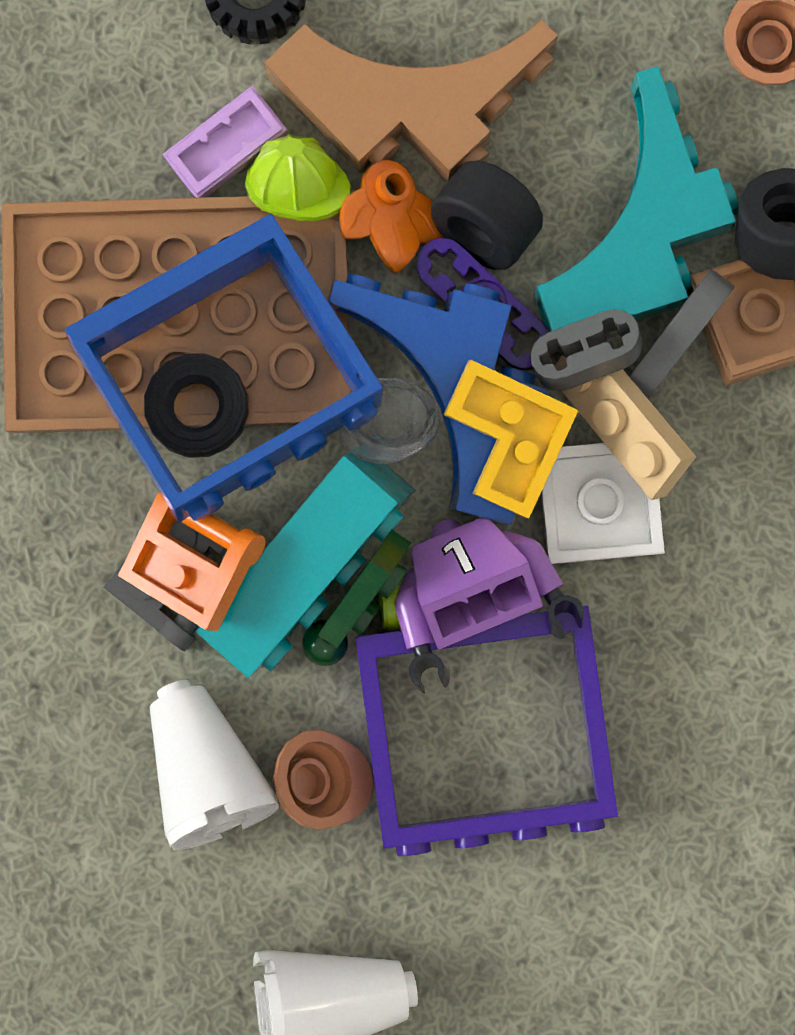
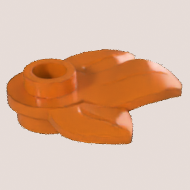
[339,160,444,273]

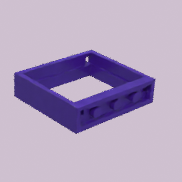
[355,605,618,856]

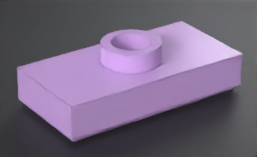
[162,85,288,198]

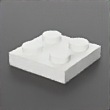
[541,443,665,564]

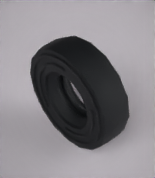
[144,353,249,458]

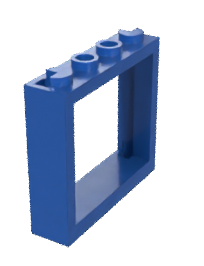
[64,213,383,523]

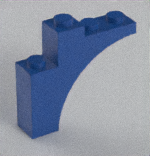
[327,274,549,525]

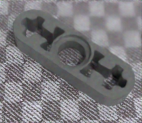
[629,269,735,399]

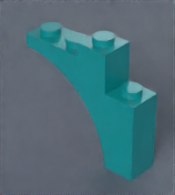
[534,66,738,332]

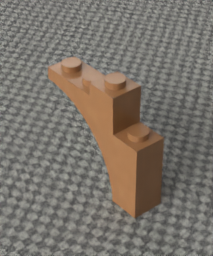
[264,19,558,183]

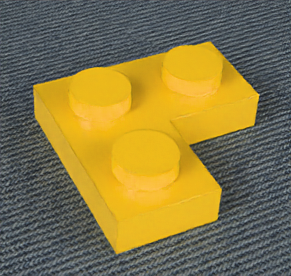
[443,360,578,519]

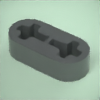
[531,309,643,391]

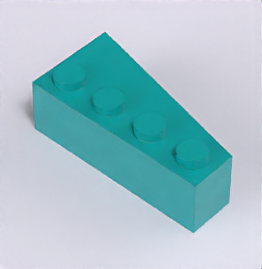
[196,446,416,678]

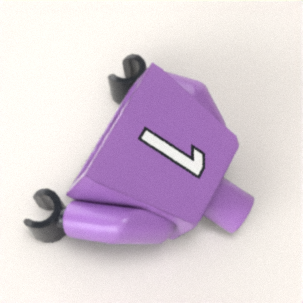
[395,518,584,694]

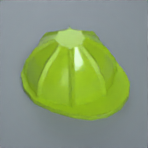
[245,133,351,222]

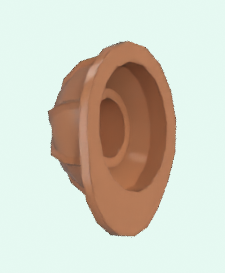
[724,0,795,86]
[270,730,374,830]

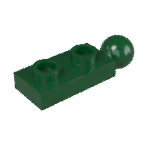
[302,529,411,666]

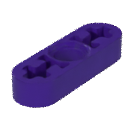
[417,238,549,370]

